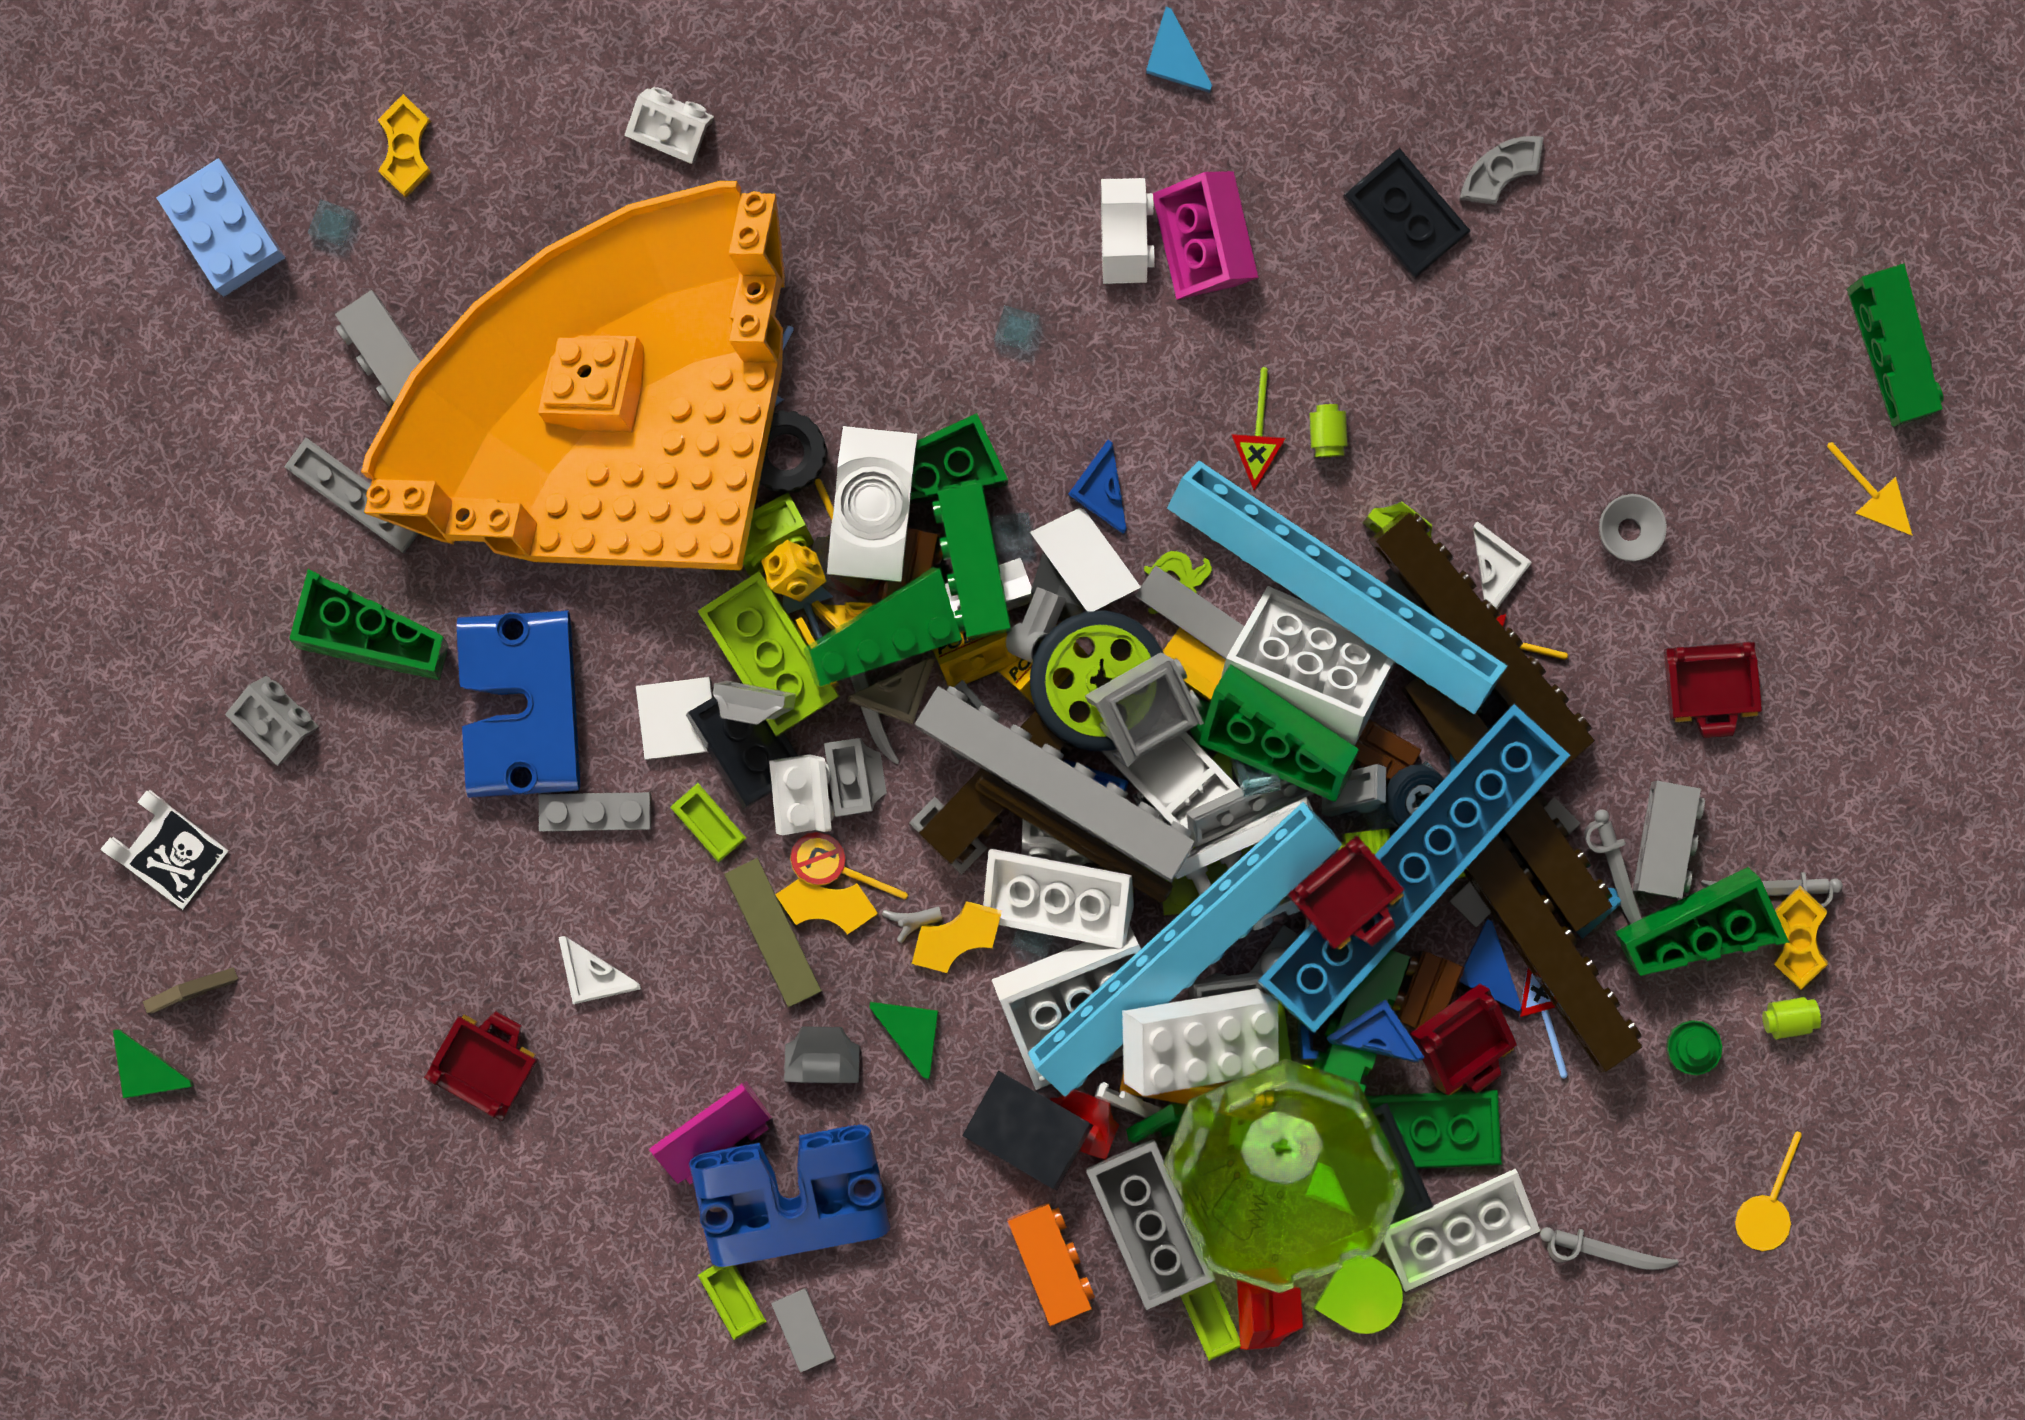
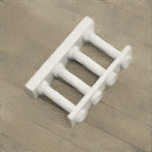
[1176,797,1323,930]

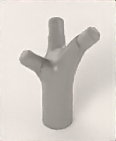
[882,906,942,943]

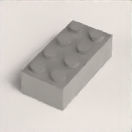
[1085,1139,1215,1310]

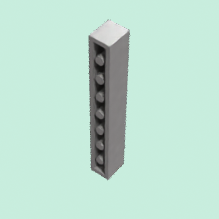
[915,686,1195,883]

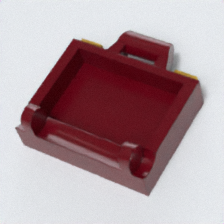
[1664,642,1762,738]
[1287,835,1404,950]
[1410,983,1517,1095]
[424,1011,538,1121]

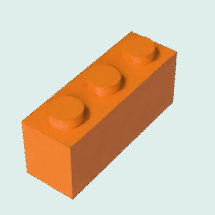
[1007,1202,1095,1326]

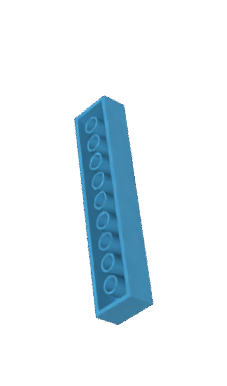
[1257,704,1570,1033]

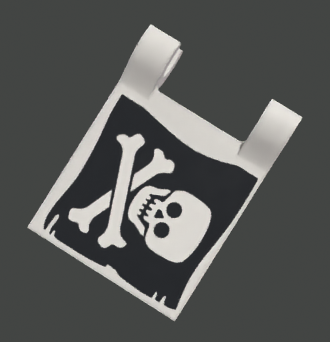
[101,790,229,910]

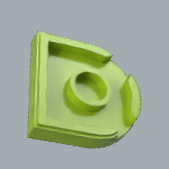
[1314,1244,1403,1334]

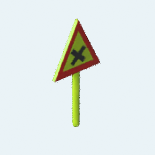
[1231,367,1286,490]

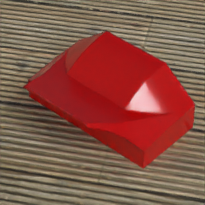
[1050,1089,1119,1160]
[1236,1271,1303,1350]

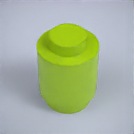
[1309,404,1348,458]
[1762,997,1821,1040]

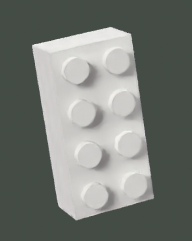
[1122,988,1279,1096]

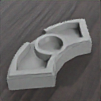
[1459,136,1543,205]

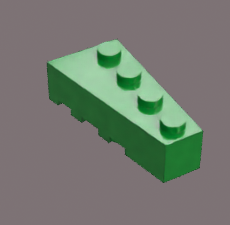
[1846,263,1944,427]
[910,413,1008,504]
[932,482,1012,640]
[803,567,962,686]
[289,569,449,681]
[1199,664,1359,802]
[1615,867,1789,976]
[1310,950,1410,1099]

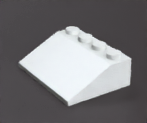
[1220,586,1395,746]
[992,925,1141,1090]

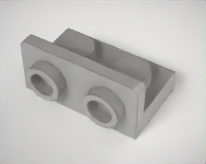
[225,676,318,766]

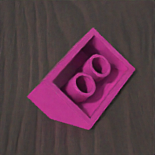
[1153,171,1258,300]
[649,1081,772,1184]

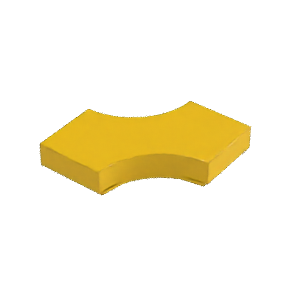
[378,94,431,198]
[775,879,878,935]
[1774,886,1828,990]
[912,901,1002,973]

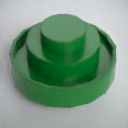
[1666,1020,1723,1075]

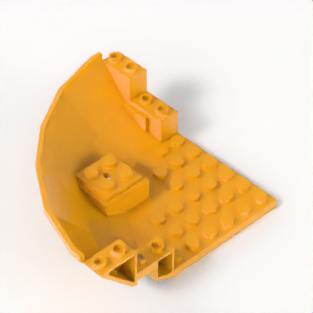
[361,181,785,570]

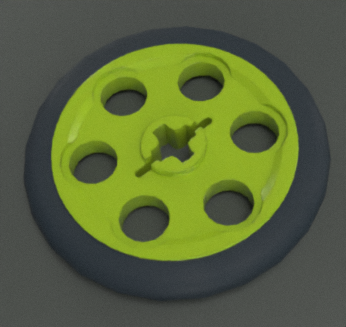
[1030,610,1170,752]

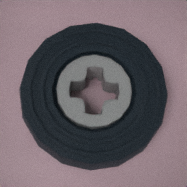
[1384,765,1444,827]

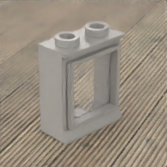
[1085,652,1203,767]

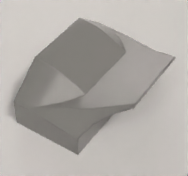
[713,681,796,725]
[824,738,887,817]

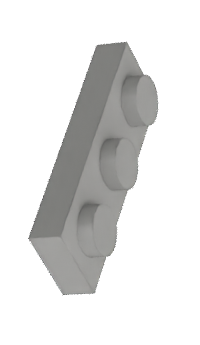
[538,792,651,832]

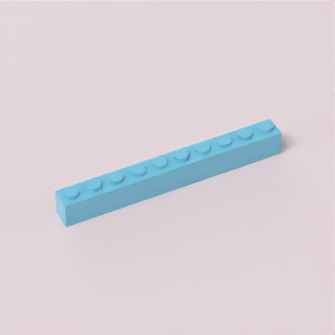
[1167,461,1507,714]
[1028,802,1342,1096]

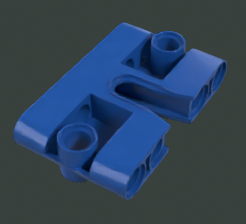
[457,610,580,798]
[689,1125,891,1267]

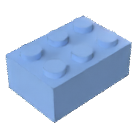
[156,158,286,297]

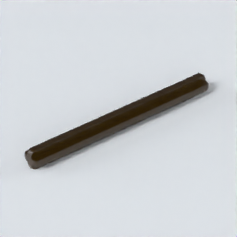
[975,771,1173,903]

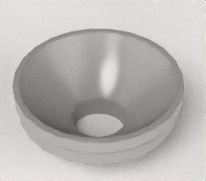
[1598,494,1667,561]

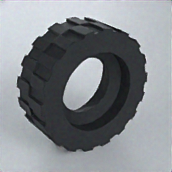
[759,410,827,494]

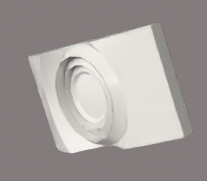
[827,426,917,582]
[1101,687,1239,829]

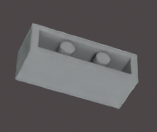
[335,290,421,406]
[1633,781,1705,899]

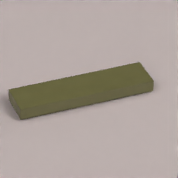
[724,858,822,1007]

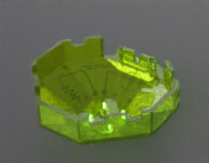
[1163,1059,1405,1293]

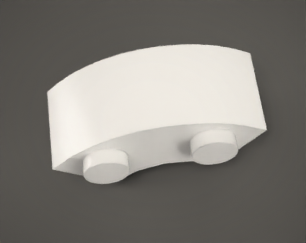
[1101,178,1154,284]

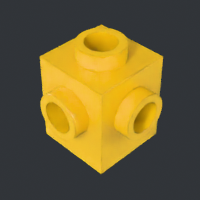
[761,540,826,602]

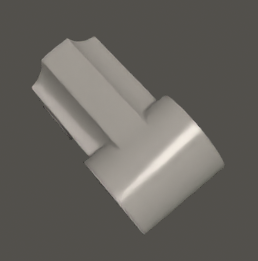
[1006,587,1066,663]

